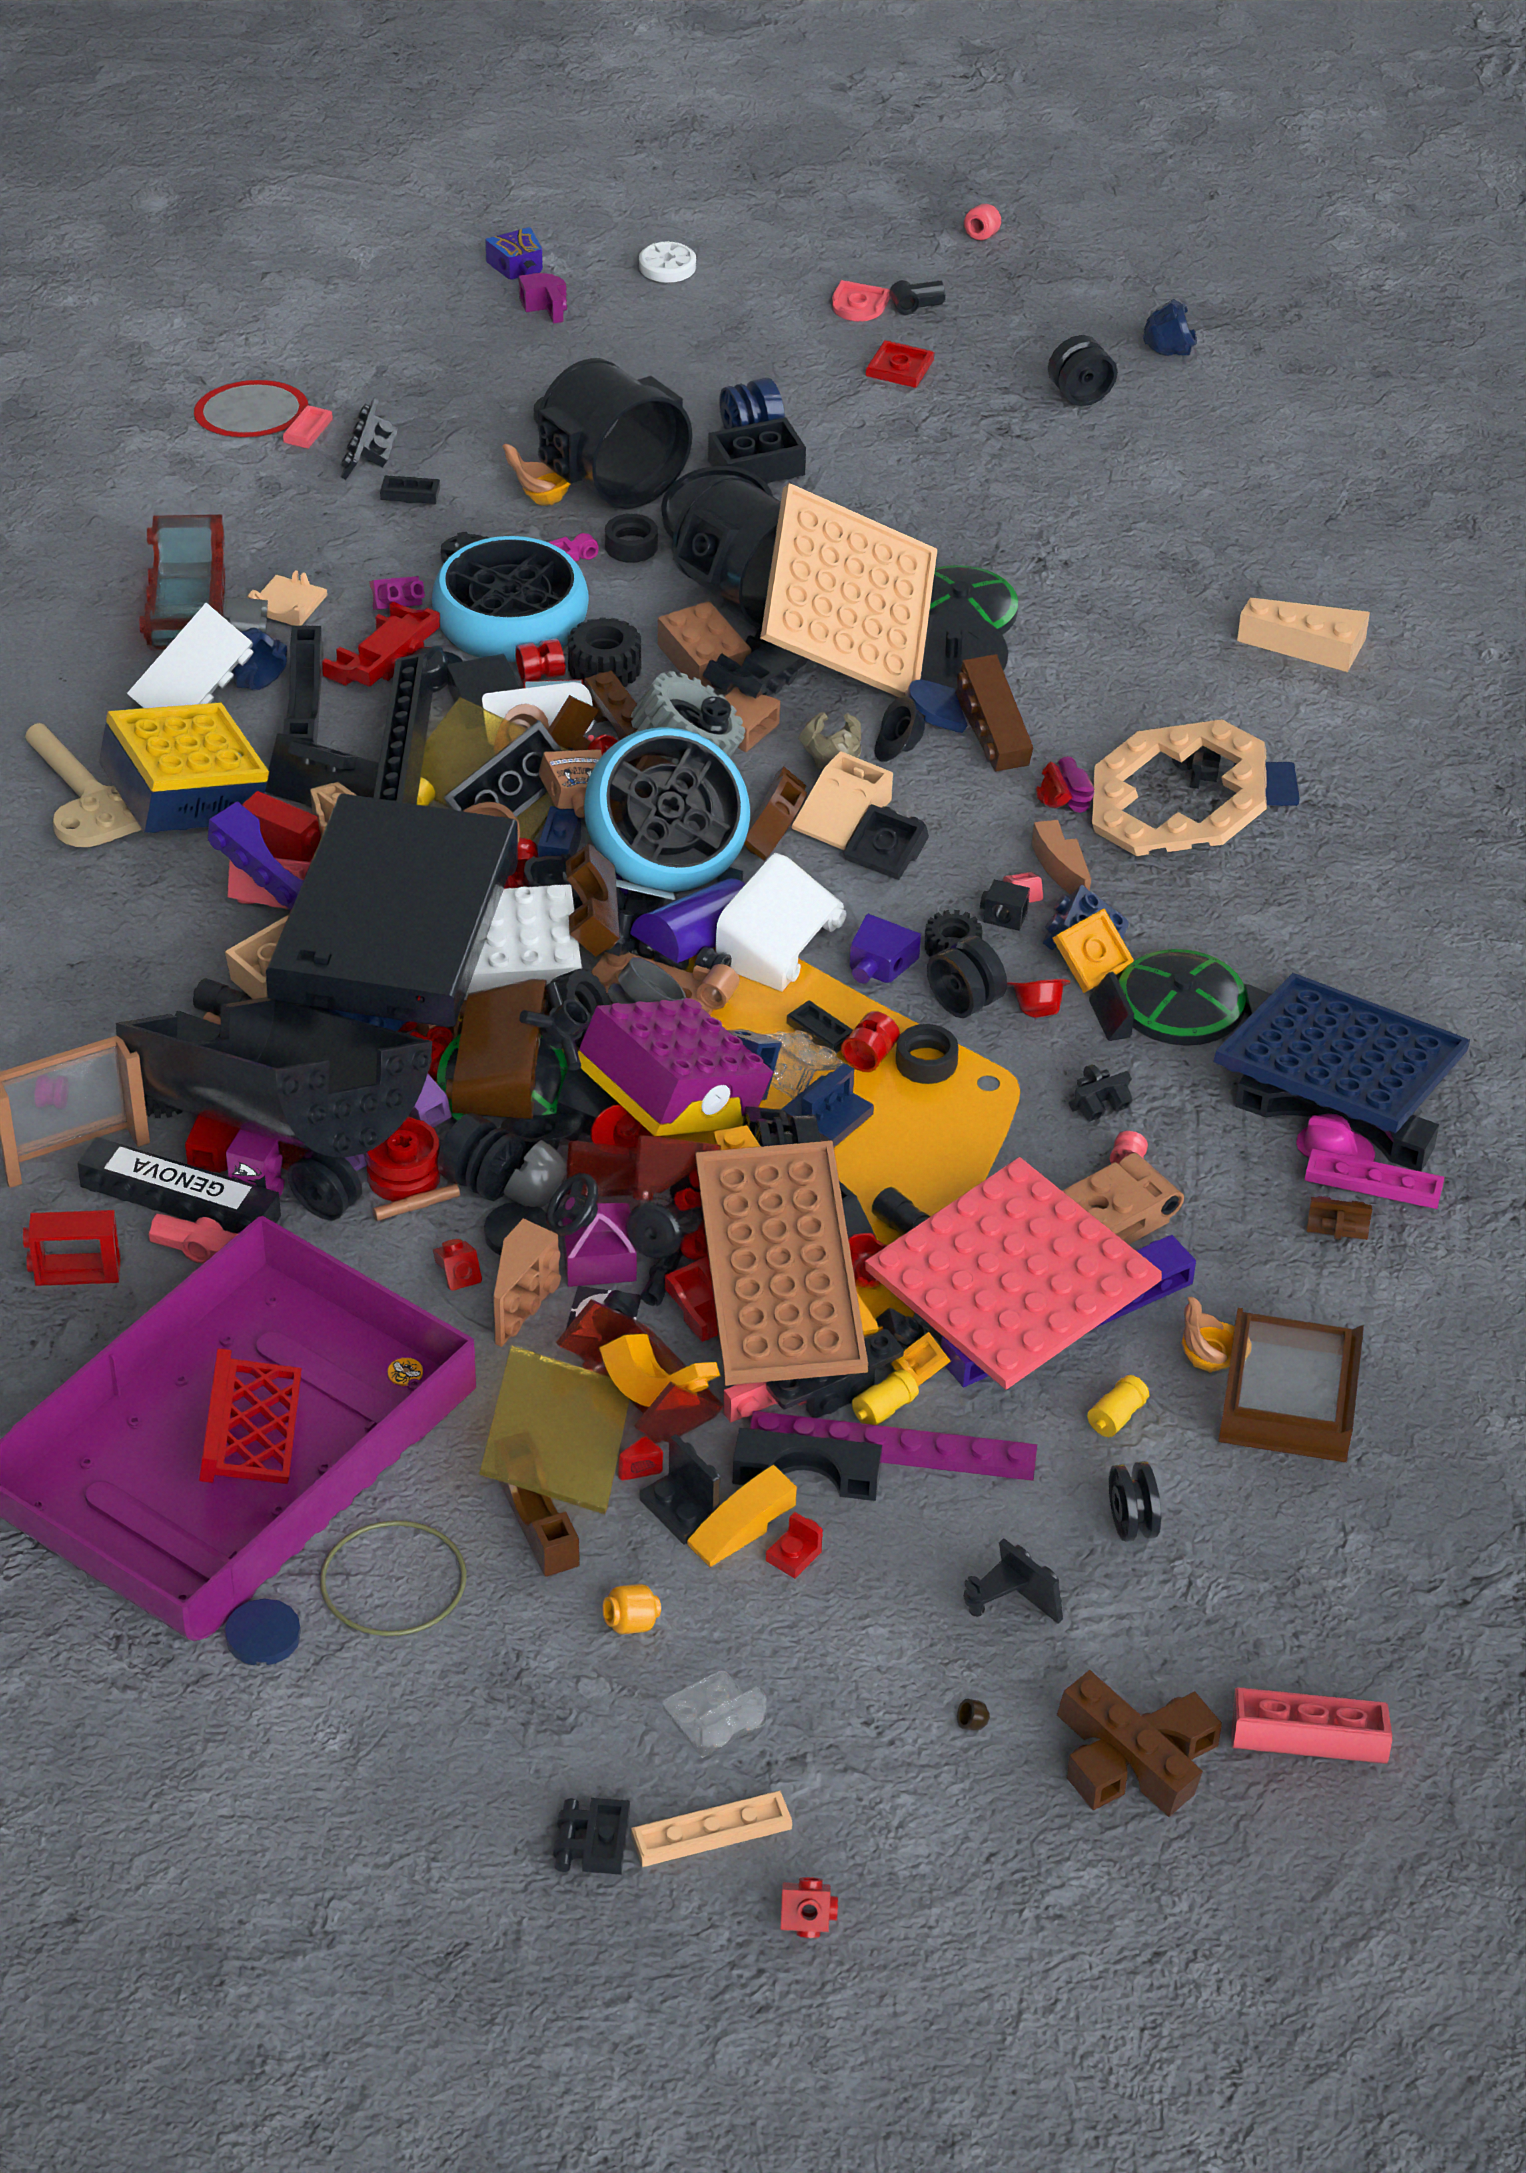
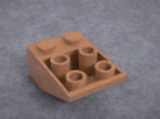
[494,1219,561,1347]

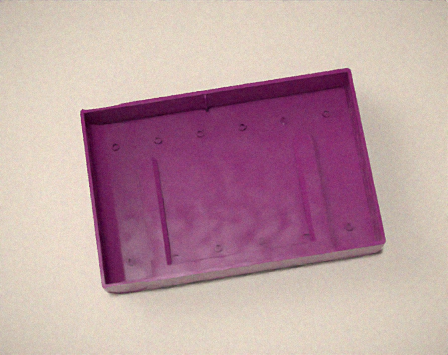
[0,1216,476,1641]

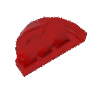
[1036,761,1073,808]

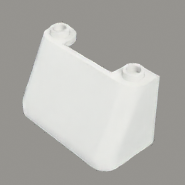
[716,853,846,991]

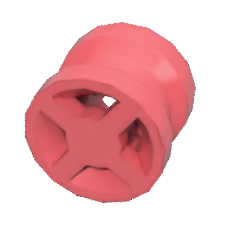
[1110,1131,1148,1164]

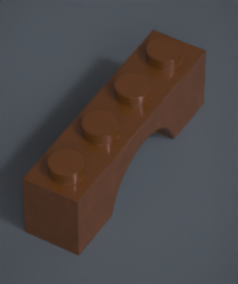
[585,670,642,768]
[566,843,620,957]
[493,1433,580,1577]
[1057,1670,1203,1817]
[1067,1691,1222,1811]

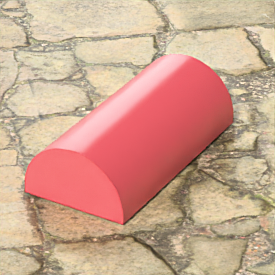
[1231,1687,1392,1764]

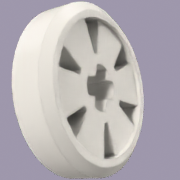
[639,242,696,283]

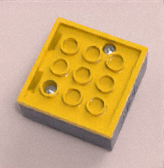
[99,703,269,833]

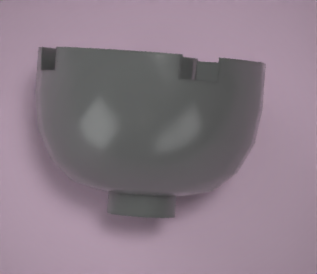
[504,1140,567,1207]

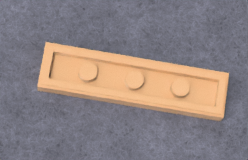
[631,1791,792,1867]

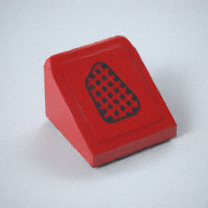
[618,1436,664,1481]

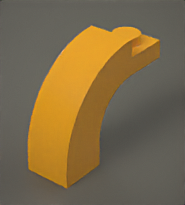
[599,1334,720,1408]

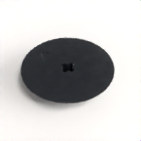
[920,612,1008,692]

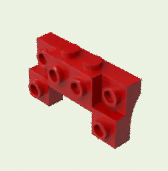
[322,602,440,687]
[665,1256,719,1342]

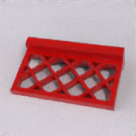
[199,1348,302,1484]

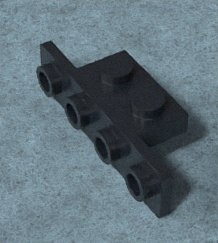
[341,397,398,480]
[766,1329,904,1418]

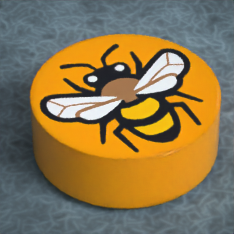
[388,1358,423,1386]

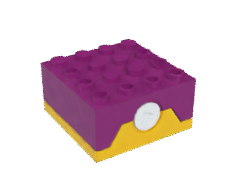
[578,998,773,1136]

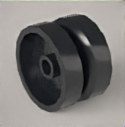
[1047,335,1118,406]
[927,935,1007,1019]

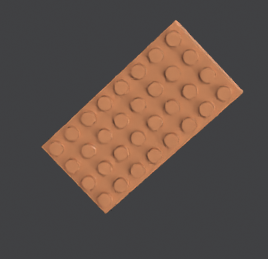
[696,1141,868,1385]

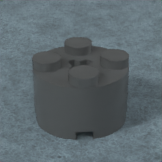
[225,597,268,634]

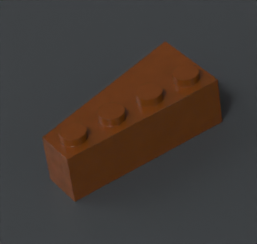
[956,654,1034,772]

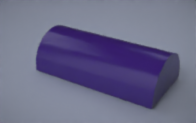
[630,879,746,963]

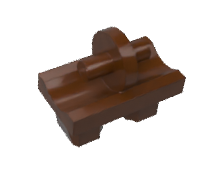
[1307,1196,1373,1240]

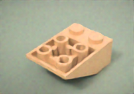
[792,751,893,851]

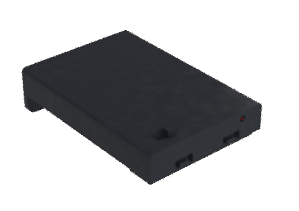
[266,794,518,1028]

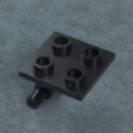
[963,1538,1063,1624]

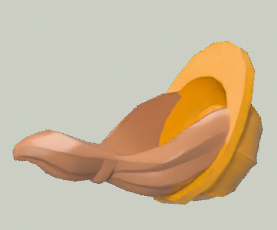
[502,444,571,506]
[1181,1297,1251,1373]

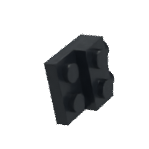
[843,804,929,880]

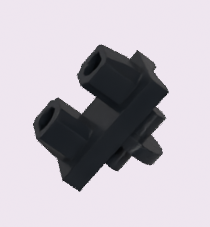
[1172,746,1221,789]
[1068,1064,1133,1122]

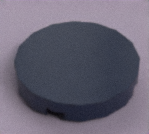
[225,1598,301,1665]

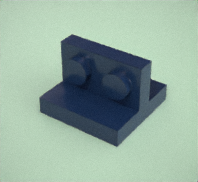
[781,1063,874,1147]

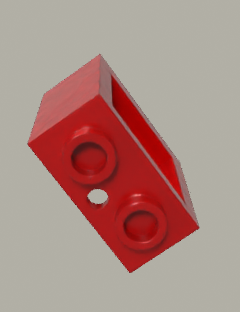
[23,1210,121,1286]

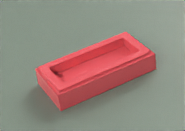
[283,405,333,449]

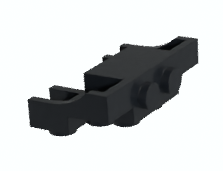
[702,628,808,699]

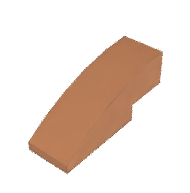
[1032,820,1091,894]

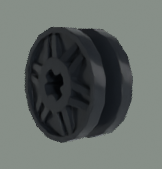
[287,1150,362,1221]
[1109,1461,1161,1542]

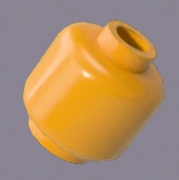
[602,1584,661,1635]

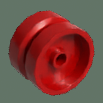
[365,1118,441,1202]

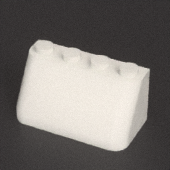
[127,603,254,708]

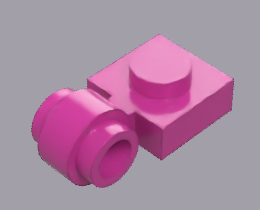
[548,533,599,562]

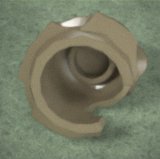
[798,712,861,769]

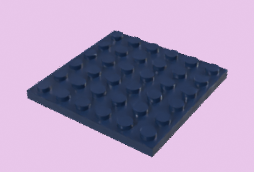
[1213,973,1470,1133]

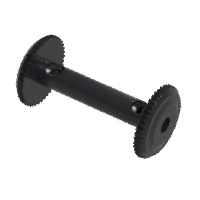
[626,1164,703,1259]

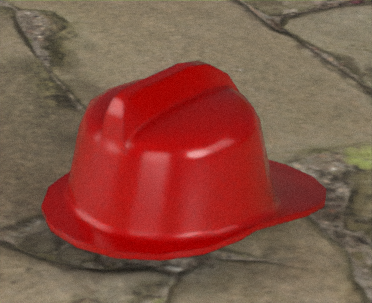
[1007,979,1070,1018]
[591,1104,662,1156]

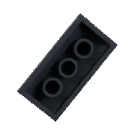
[443,720,562,817]

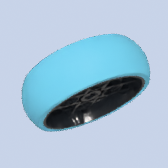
[432,536,589,662]
[584,727,750,892]

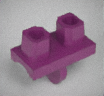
[369,576,425,610]

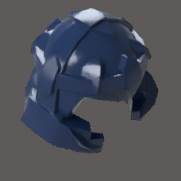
[1143,299,1197,356]
[231,628,287,690]

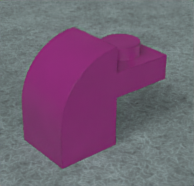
[519,273,567,324]

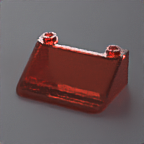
[566,1136,721,1203]

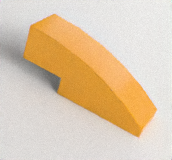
[687,1465,797,1567]

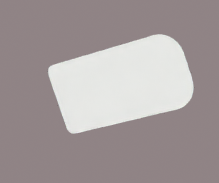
[482,682,594,747]

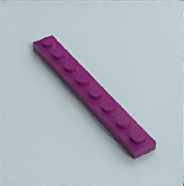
[750,1411,1038,1481]

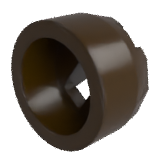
[957,1698,990,1731]

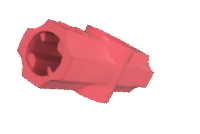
[149,1214,239,1263]

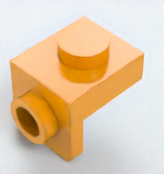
[891,1332,951,1386]

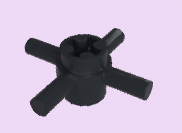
[519,982,590,1070]

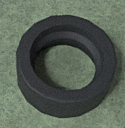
[605,514,658,563]
[896,1024,959,1084]

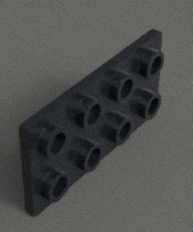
[265,733,379,807]

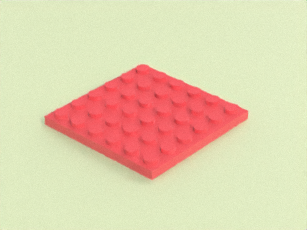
[865,1157,1162,1390]

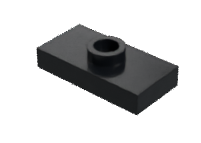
[380,475,440,504]
[786,1000,853,1055]

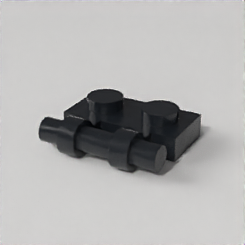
[553,1798,630,1875]

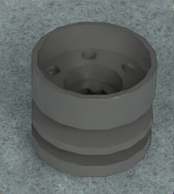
[607,957,686,1005]

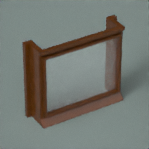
[1218,1308,1364,1463]

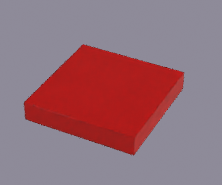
[866,340,935,388]

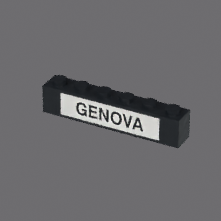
[77,1137,281,1234]

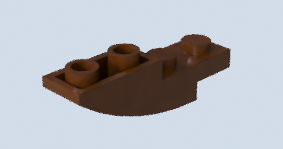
[744,766,807,861]

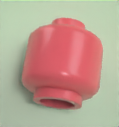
[964,204,1001,240]

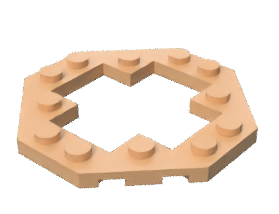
[1092,719,1267,856]

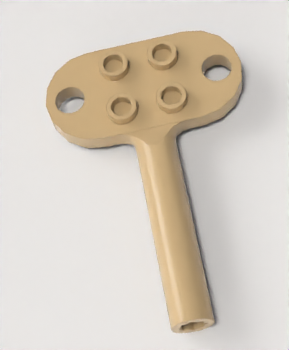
[26,723,142,847]

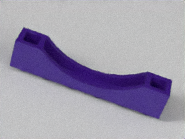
[208,801,303,910]

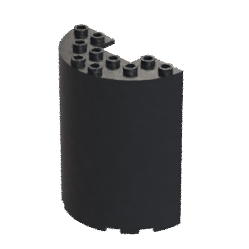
[116,997,432,1158]

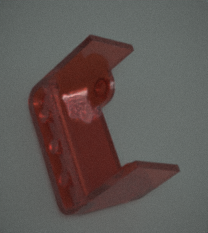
[556,1299,724,1443]

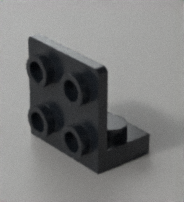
[640,1434,721,1545]

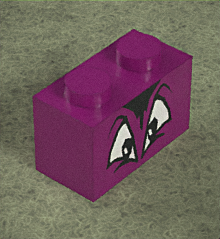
[226,1129,285,1197]

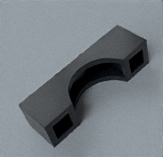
[732,1428,882,1501]

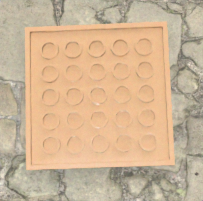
[760,483,937,698]

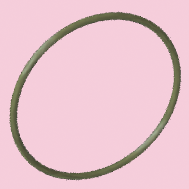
[320,1520,467,1636]

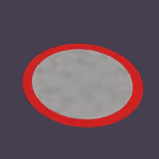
[194,380,308,437]

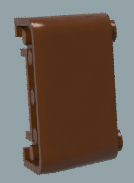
[446,979,548,1119]

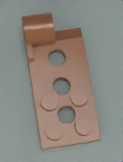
[591,952,740,1015]

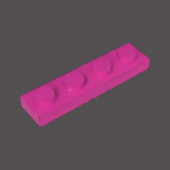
[1304,1148,1445,1209]

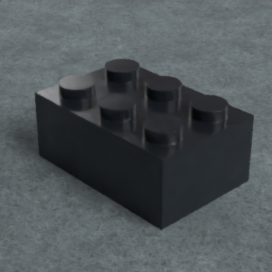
[708,417,806,484]

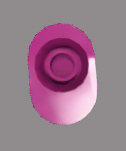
[1296,1113,1375,1162]

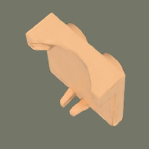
[247,570,327,626]

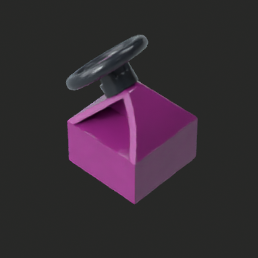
[546,1173,637,1287]

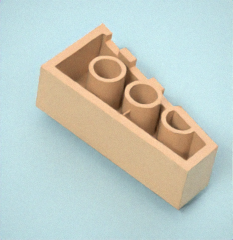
[1237,597,1370,672]

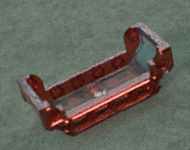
[139,514,226,651]

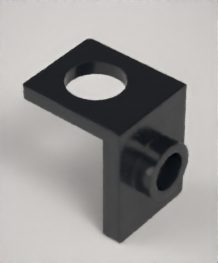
[875,1307,925,1347]

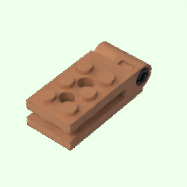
[1062,1153,1184,1245]

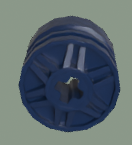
[719,377,785,429]

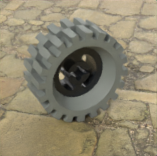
[631,671,745,764]

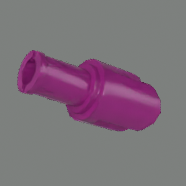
[1058,756,1095,813]

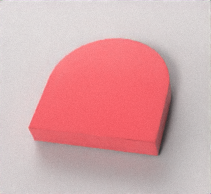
[832,280,891,321]

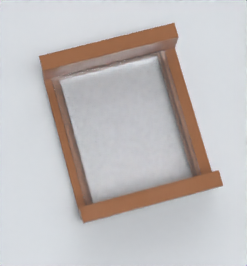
[0,1036,150,1188]

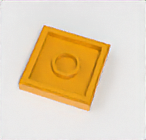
[1052,909,1134,993]

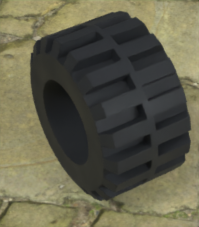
[568,617,641,687]

